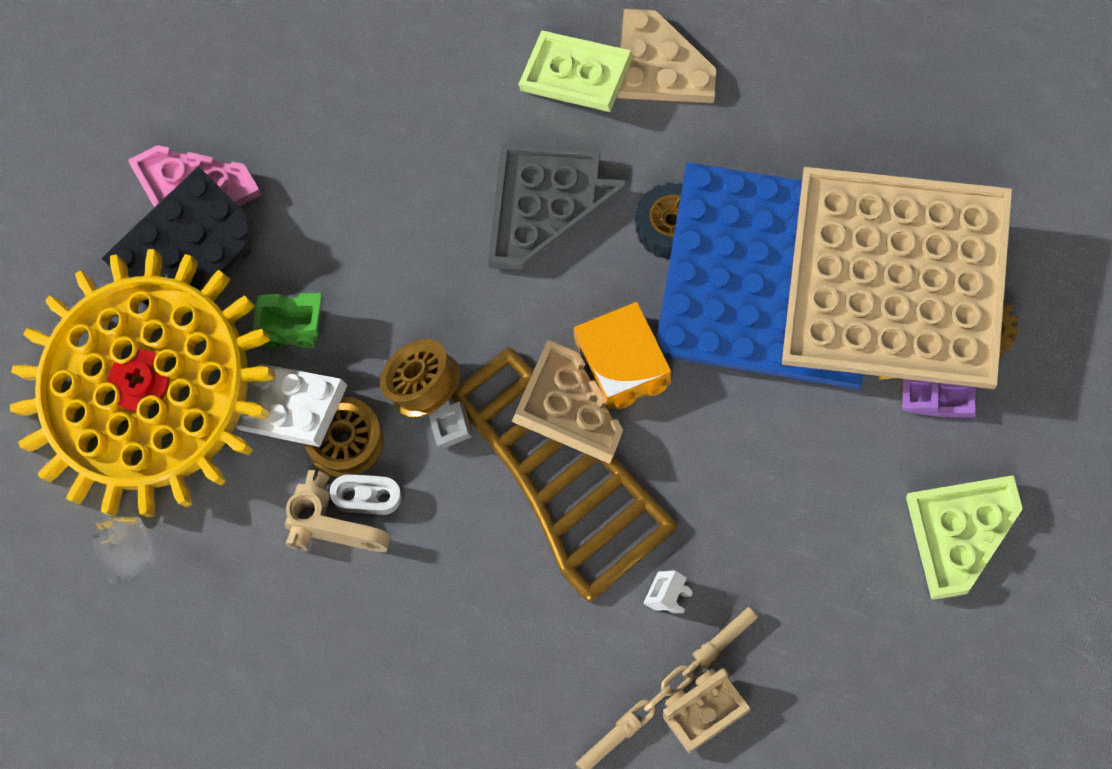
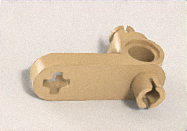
[284,470,391,552]

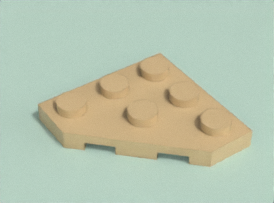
[617,9,716,103]
[512,340,623,464]

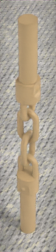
[575,607,758,769]

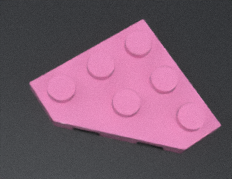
[128,145,261,207]

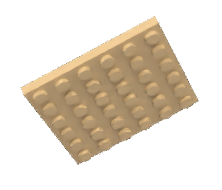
[781,167,1012,389]

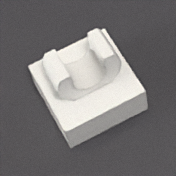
[643,570,693,613]

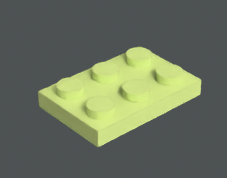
[518,31,633,112]

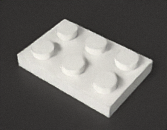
[235,363,348,447]

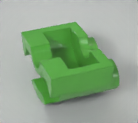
[252,293,324,349]

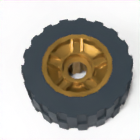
[635,182,683,260]

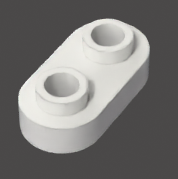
[330,475,402,515]

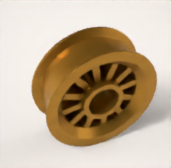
[380,339,460,417]
[304,397,383,478]

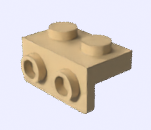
[663,668,750,754]

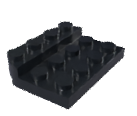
[101,166,253,313]

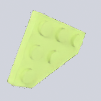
[906,475,1023,600]

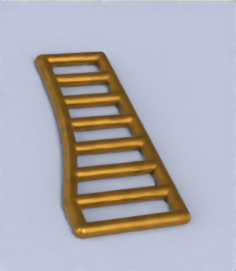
[451,348,677,602]

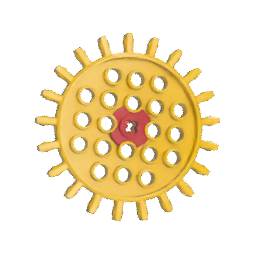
[10,249,275,517]

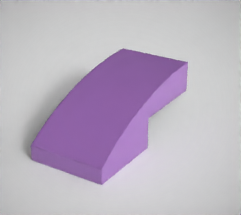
[902,379,977,418]

